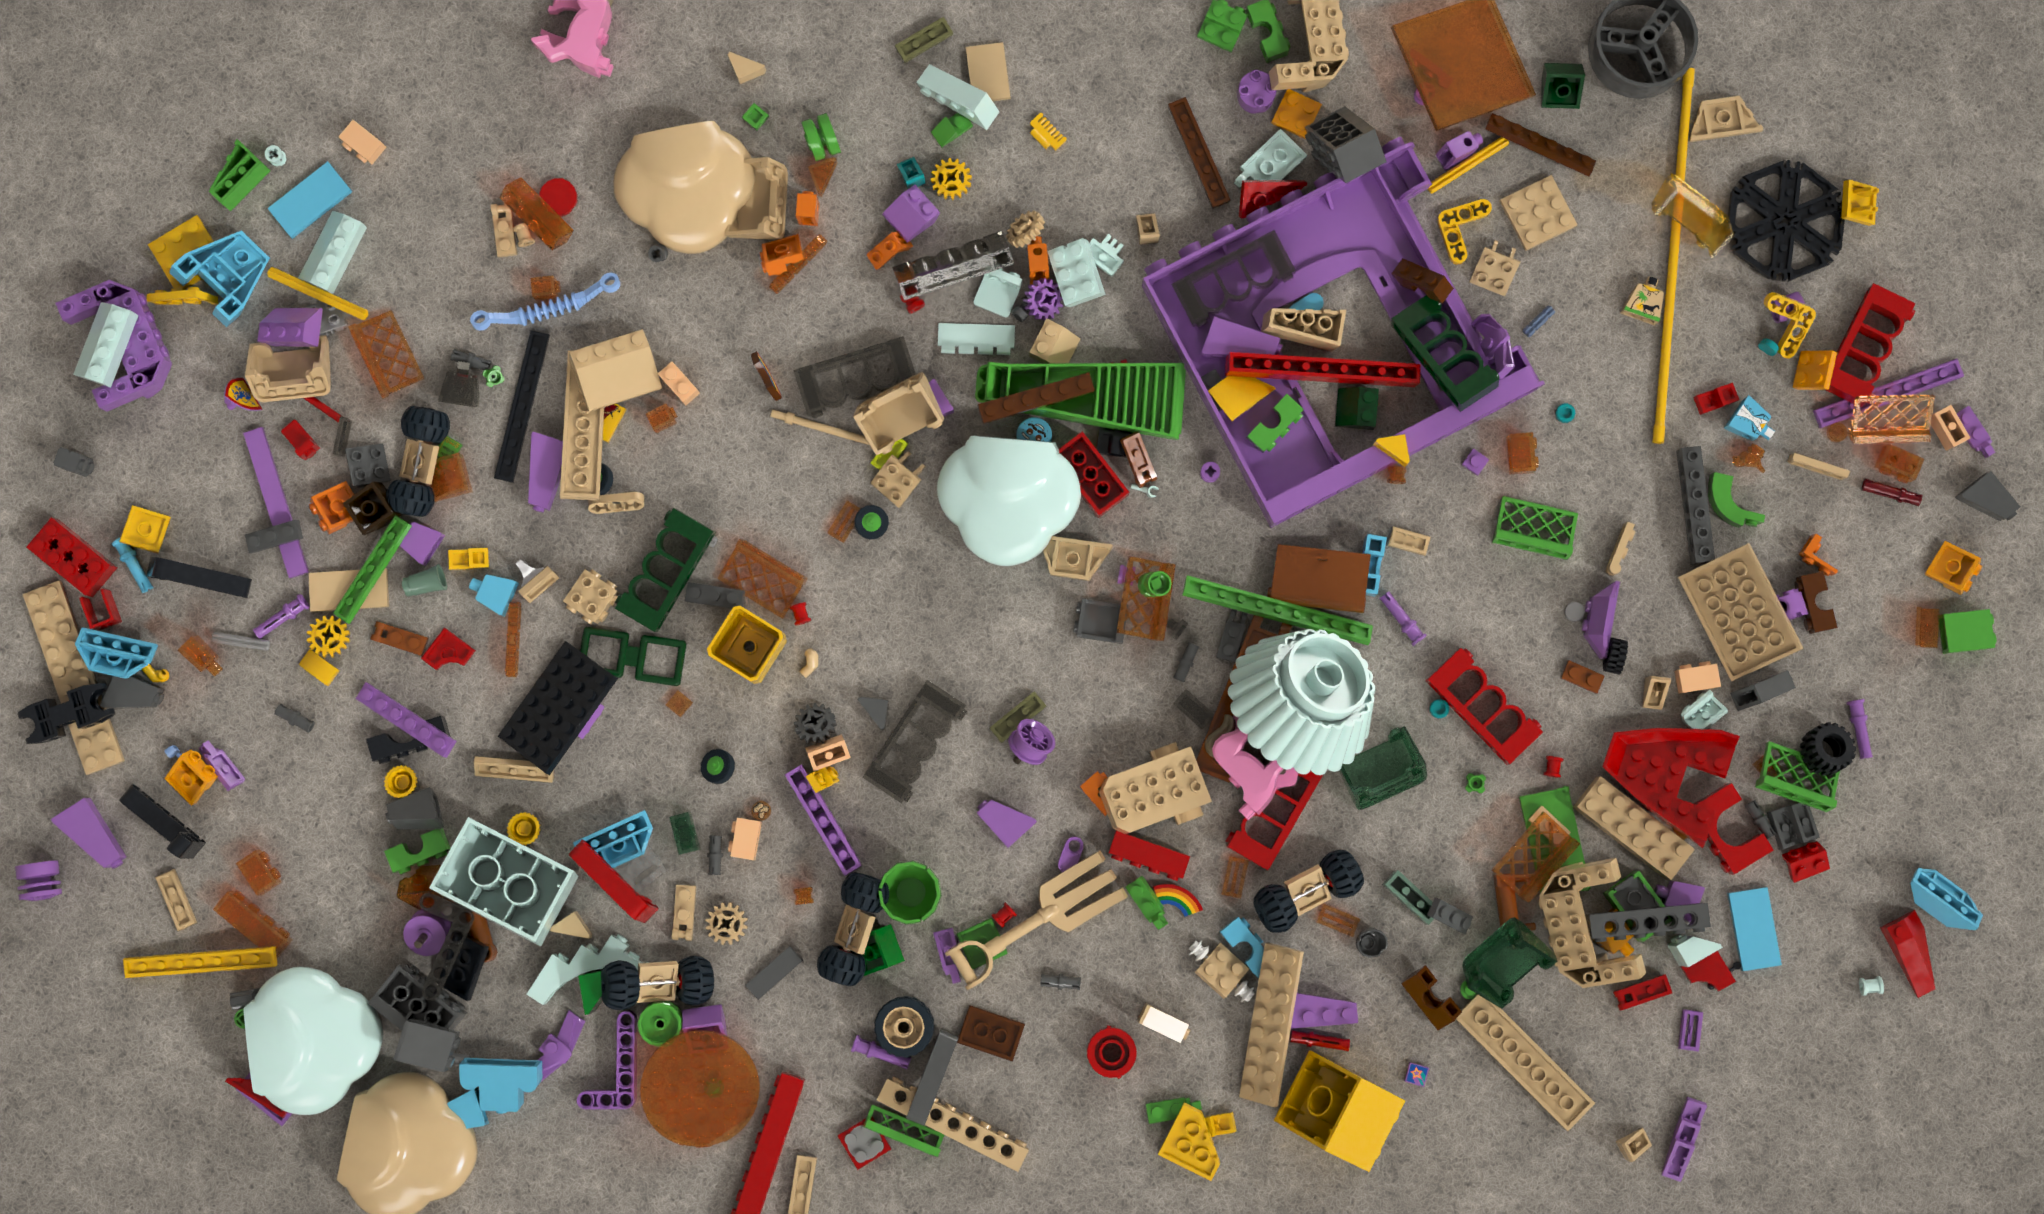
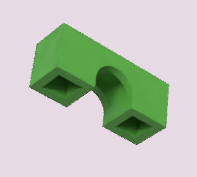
[1246,0,1291,63]
[1246,394,1304,453]
[384,828,451,875]

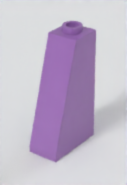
[1201,316,1283,358]
[528,432,563,513]
[51,798,126,869]

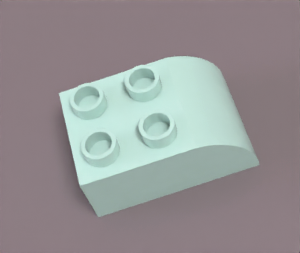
[429,817,579,946]

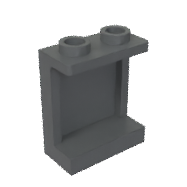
[1073,598,1129,644]

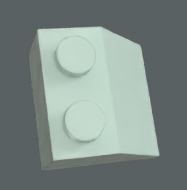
[1667,934,1723,967]

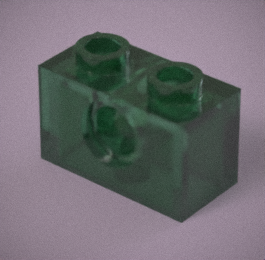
[669,812,700,855]

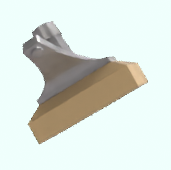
[516,559,559,603]

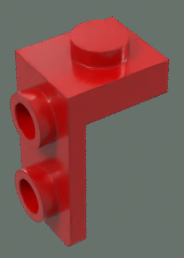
[281,420,320,460]

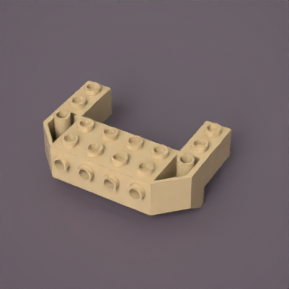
[1269,0,1349,92]
[1539,858,1646,988]

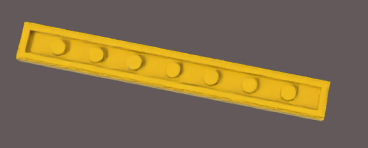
[123,946,277,978]

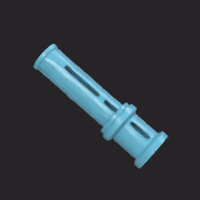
[111,537,153,593]

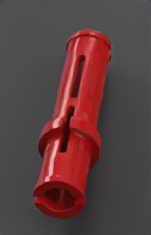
[1289,1030,1350,1052]

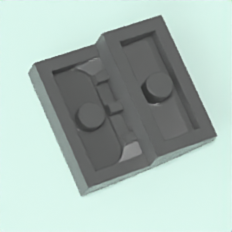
[1767,802,1820,850]

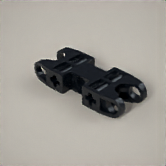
[17,683,115,744]

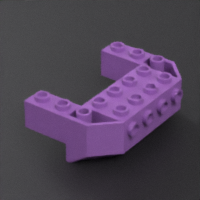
[56,280,172,412]

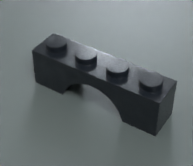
[366,716,451,764]

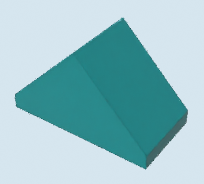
[897,157,926,189]

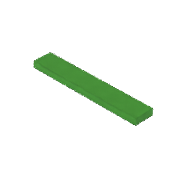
[333,515,412,624]

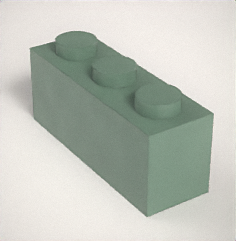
[1382,870,1434,925]

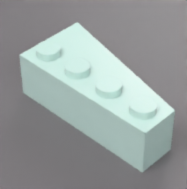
[916,64,999,130]

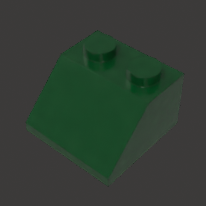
[1541,63,1585,109]
[1335,387,1379,430]

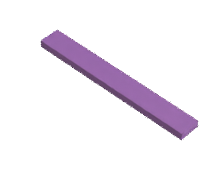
[1813,359,1964,428]
[243,427,309,578]

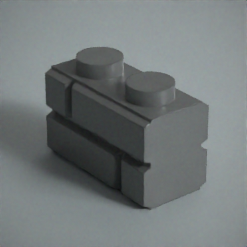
[53,447,94,477]

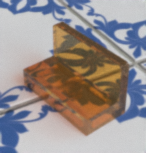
[1915,607,1940,648]

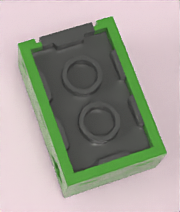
[1603,871,1672,942]

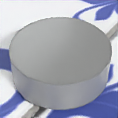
[1564,602,1585,622]

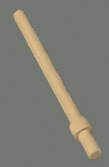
[770,410,870,445]

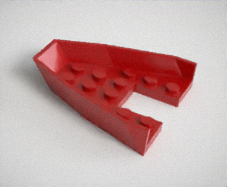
[1602,728,1740,848]

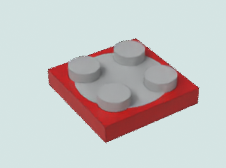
[838,1116,892,1170]

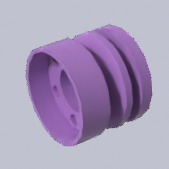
[15,860,62,901]

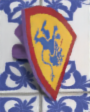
[224,377,263,411]

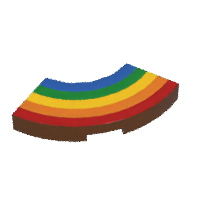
[751,351,782,401]
[1153,884,1203,917]

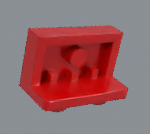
[1782,841,1830,883]

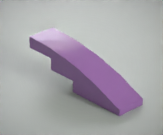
[1661,1097,1707,1182]

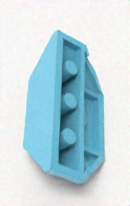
[75,627,158,679]
[573,810,653,868]
[1910,868,1983,930]

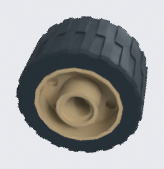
[874,996,935,1058]

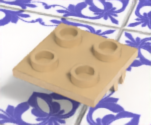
[1469,240,1521,296]
[871,451,926,508]

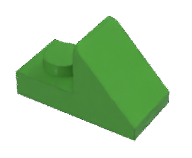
[931,113,973,148]

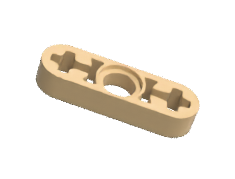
[588,492,644,514]

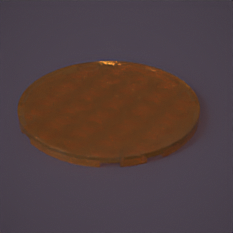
[640,1030,760,1148]

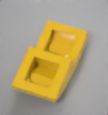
[448,548,489,570]
[299,649,340,686]
[1204,1112,1237,1137]

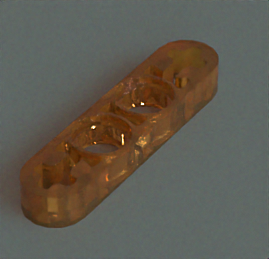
[769,234,828,294]
[505,602,521,677]

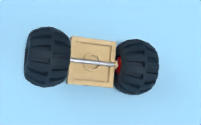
[386,406,450,517]
[1253,850,1364,933]
[817,872,889,986]
[601,956,714,1010]

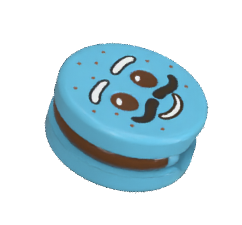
[1016,417,1052,442]

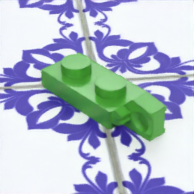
[1125,876,1168,930]
[1146,1097,1202,1124]

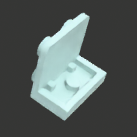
[974,264,1022,318]

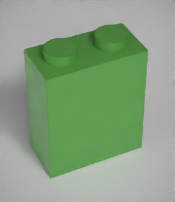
[1937,609,1997,654]

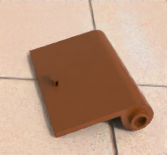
[1267,544,1371,613]

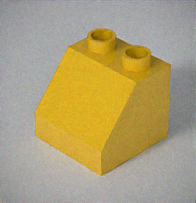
[1274,1050,1405,1172]

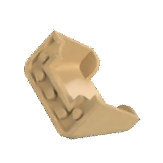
[725,157,788,240]
[245,335,331,402]
[853,372,944,455]

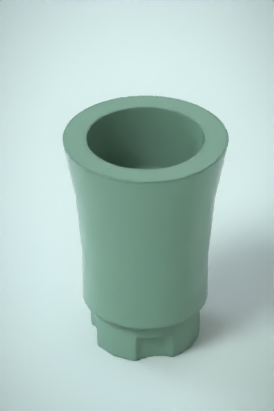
[402,564,447,597]

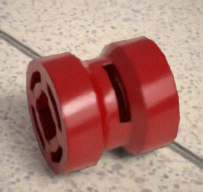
[900,288,925,314]

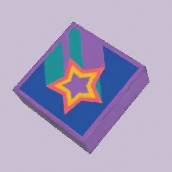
[1404,1062,1429,1087]

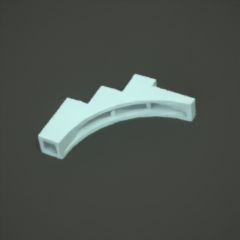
[526,934,649,1005]

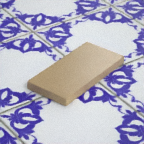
[309,568,389,612]

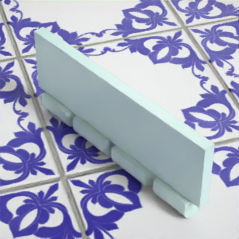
[938,323,1015,355]

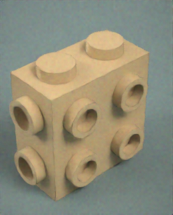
[563,569,620,624]

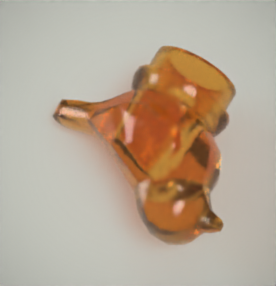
[1732,443,1766,473]

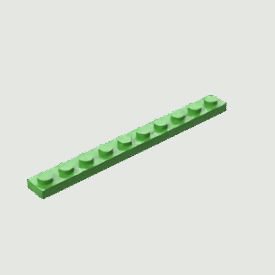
[1182,575,1373,645]

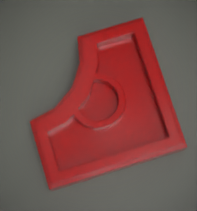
[421,627,476,670]
[1680,951,1736,992]

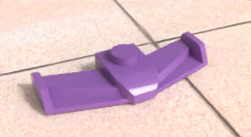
[1472,314,1515,379]
[538,1009,585,1082]

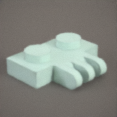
[1089,234,1124,277]

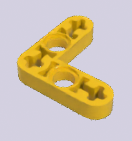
[1437,199,1492,265]
[1764,292,1816,358]

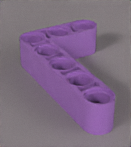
[577,1010,637,1109]

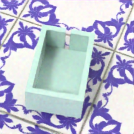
[1047,238,1106,307]

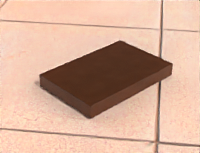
[957,1005,1025,1062]

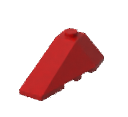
[1880,910,1935,998]

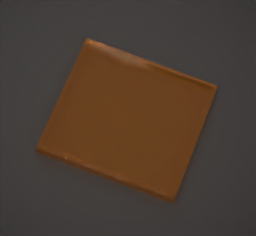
[1391,0,1536,131]

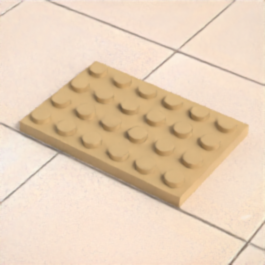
[1678,543,1803,681]

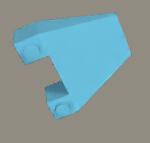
[169,230,270,327]

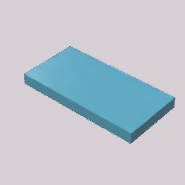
[268,161,352,239]
[1727,887,1782,971]

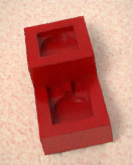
[1693,383,1739,415]

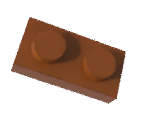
[1560,660,1605,694]

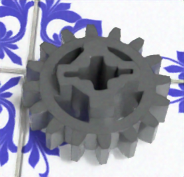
[794,703,837,745]

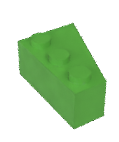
[209,139,271,211]

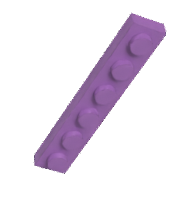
[356,682,457,758]

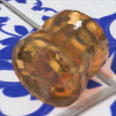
[1387,466,1407,484]
[793,887,814,905]

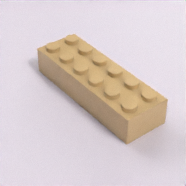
[1573,776,1695,880]

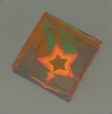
[666,690,693,717]

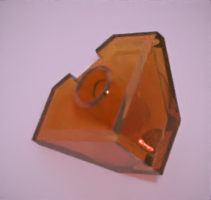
[397,865,443,910]

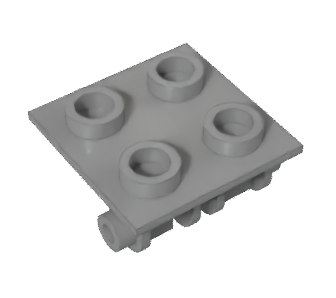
[305,296,349,336]

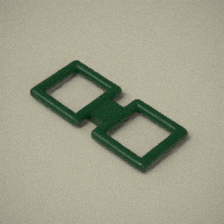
[580,627,687,686]

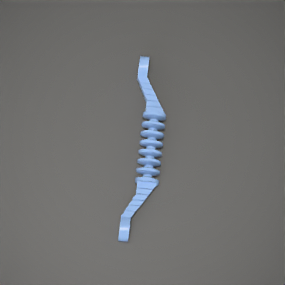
[470,273,620,331]

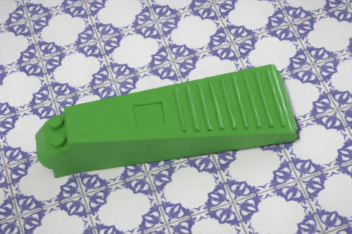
[975,362,1186,440]

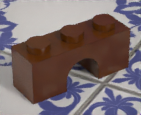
[1392,258,1454,304]
[1794,571,1838,634]
[1401,965,1462,1031]

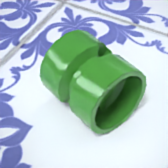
[1138,571,1172,597]

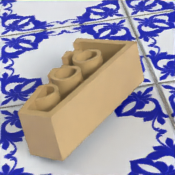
[1261,308,1346,352]

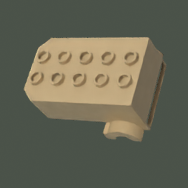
[1099,742,1212,834]

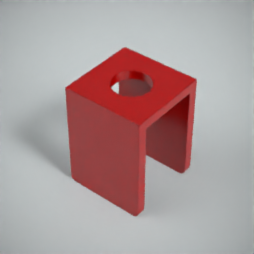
[79,588,122,631]

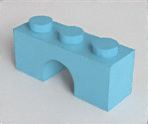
[1362,534,1387,597]
[1219,917,1264,978]

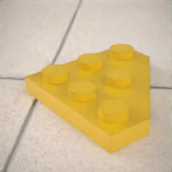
[1158,1102,1220,1181]

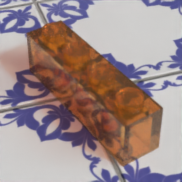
[499,177,574,251]
[213,890,293,958]

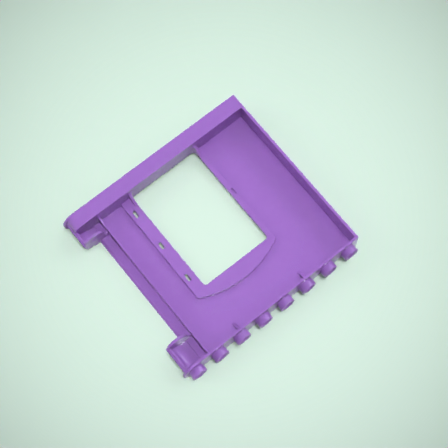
[1142,137,1545,528]

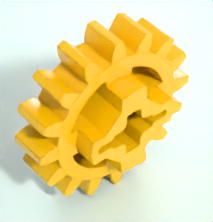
[931,158,972,200]
[307,615,350,658]

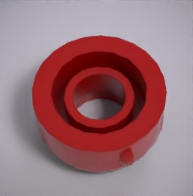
[1087,1025,1137,1079]

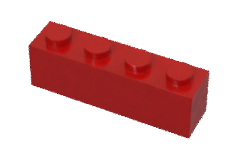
[1108,831,1191,881]

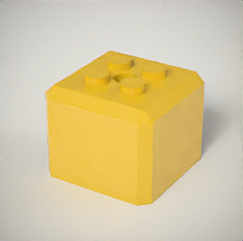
[707,606,787,684]

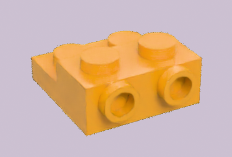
[1925,541,1983,595]
[164,749,218,806]

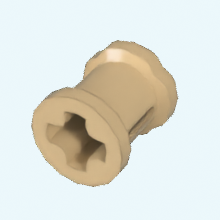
[513,223,535,247]

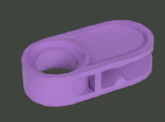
[1058,837,1084,872]

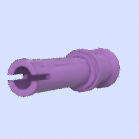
[1379,591,1427,646]
[253,594,310,639]
[1846,699,1873,759]
[851,1035,911,1069]

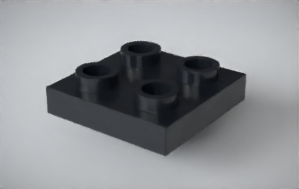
[1097,427,1133,458]

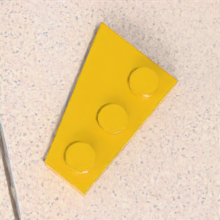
[147,287,218,305]

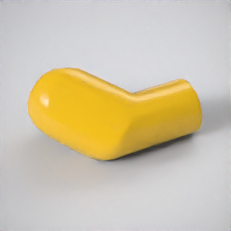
[141,664,169,682]

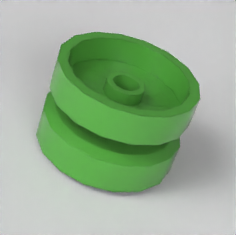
[801,113,841,162]
[638,1001,682,1046]

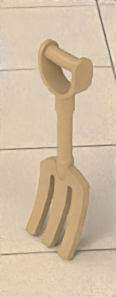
[945,850,1128,990]

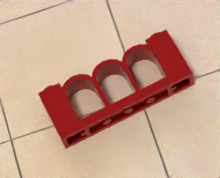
[1826,283,1916,408]
[1425,648,1543,765]
[1225,769,1324,871]

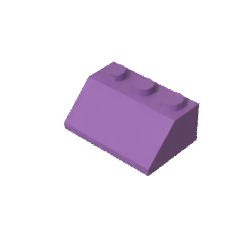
[257,308,323,347]

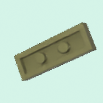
[895,17,953,63]
[989,691,1047,743]

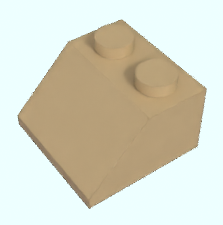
[1029,318,1080,364]

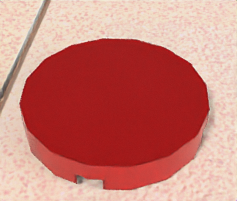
[539,178,578,217]

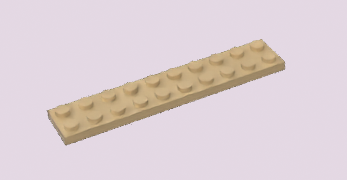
[23,580,125,775]

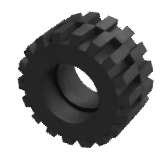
[1800,722,1856,776]

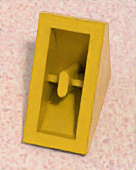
[1373,434,1410,467]

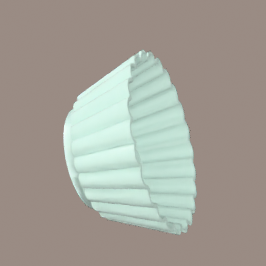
[1228,629,1375,775]

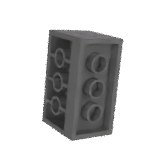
[1305,106,1387,183]
[368,964,467,1030]

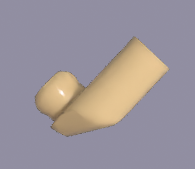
[799,648,819,678]

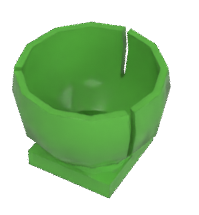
[878,860,942,925]

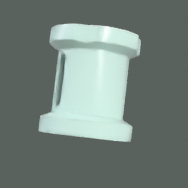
[265,145,286,167]
[1859,976,1884,996]

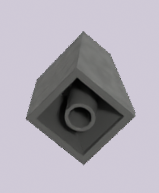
[393,1018,461,1072]

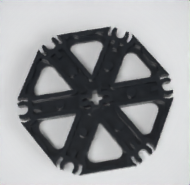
[1725,160,1845,282]

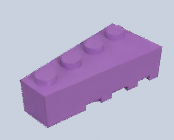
[1291,993,1358,1029]

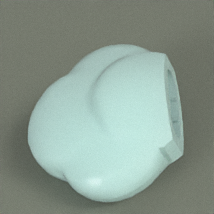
[937,435,1081,566]
[244,967,383,1115]

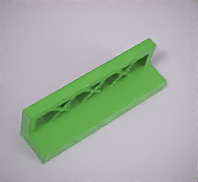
[863,1104,944,1157]

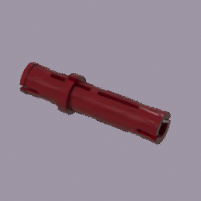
[1861,479,1923,506]

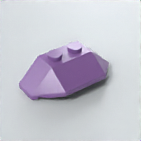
[1582,581,1620,659]

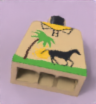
[1621,277,1664,326]

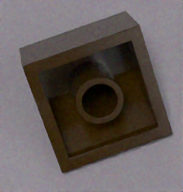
[343,481,402,535]

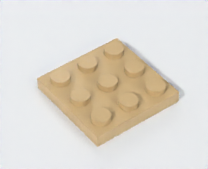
[1500,175,1577,251]

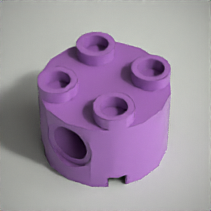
[1237,69,1276,114]
[1776,589,1808,620]

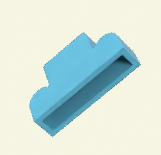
[459,1058,543,1114]

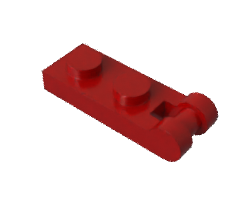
[1613,974,1672,1011]

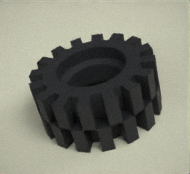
[1603,637,1628,675]

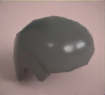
[1356,928,1388,958]

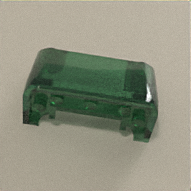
[1339,726,1427,810]
[1462,917,1557,1009]

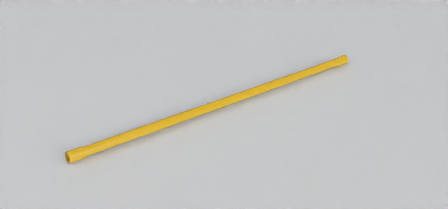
[1652,68,1695,444]

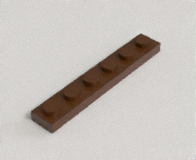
[1168,97,1231,209]
[1485,113,1596,177]
[977,372,1095,424]

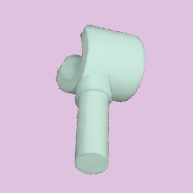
[1131,484,1159,498]

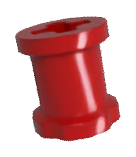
[789,602,812,626]
[1543,756,1564,778]
[991,902,1017,928]

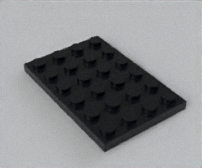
[498,641,618,776]

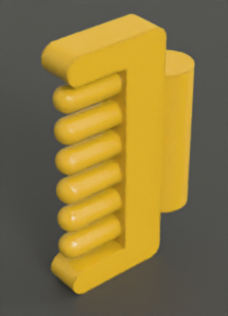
[1030,113,1067,150]

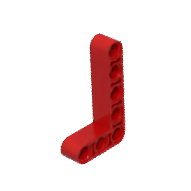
[569,839,659,923]

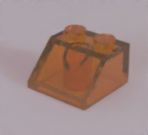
[430,452,473,502]

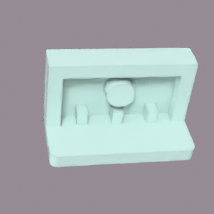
[1681,690,1728,729]

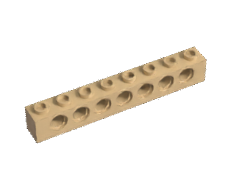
[877,1076,1029,1172]

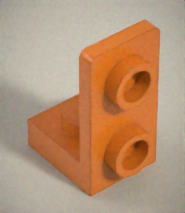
[867,232,913,270]
[1798,533,1838,576]

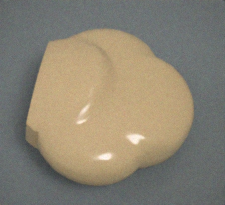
[613,121,755,254]
[337,1072,477,1214]

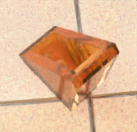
[808,157,838,197]

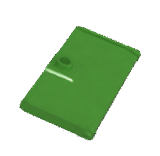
[1519,786,1591,894]

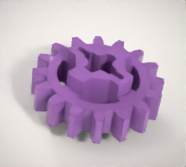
[1023,278,1063,320]

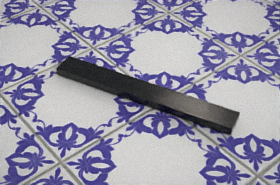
[494,330,550,483]

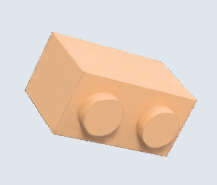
[339,120,386,164]
[658,362,700,406]
[1927,405,1970,451]
[1674,661,1721,694]
[805,734,851,771]
[728,818,762,860]

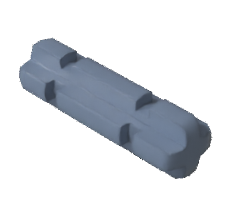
[1523,305,1555,337]

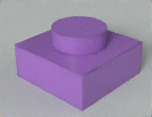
[1462,448,1489,476]

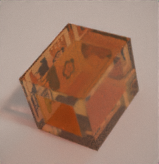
[530,275,561,300]
[646,404,678,434]

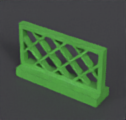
[1492,496,1578,560]
[1755,741,1840,812]

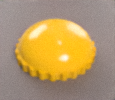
[384,765,417,798]
[507,812,541,845]

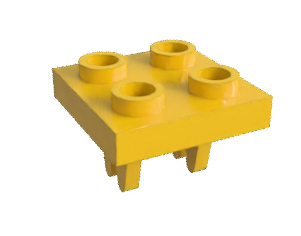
[1841,180,1879,226]

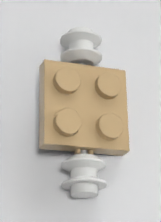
[1189,940,1255,1002]

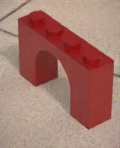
[1694,783,1774,875]

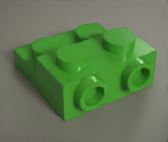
[1197,0,1248,53]

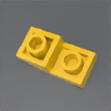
[806,766,840,793]

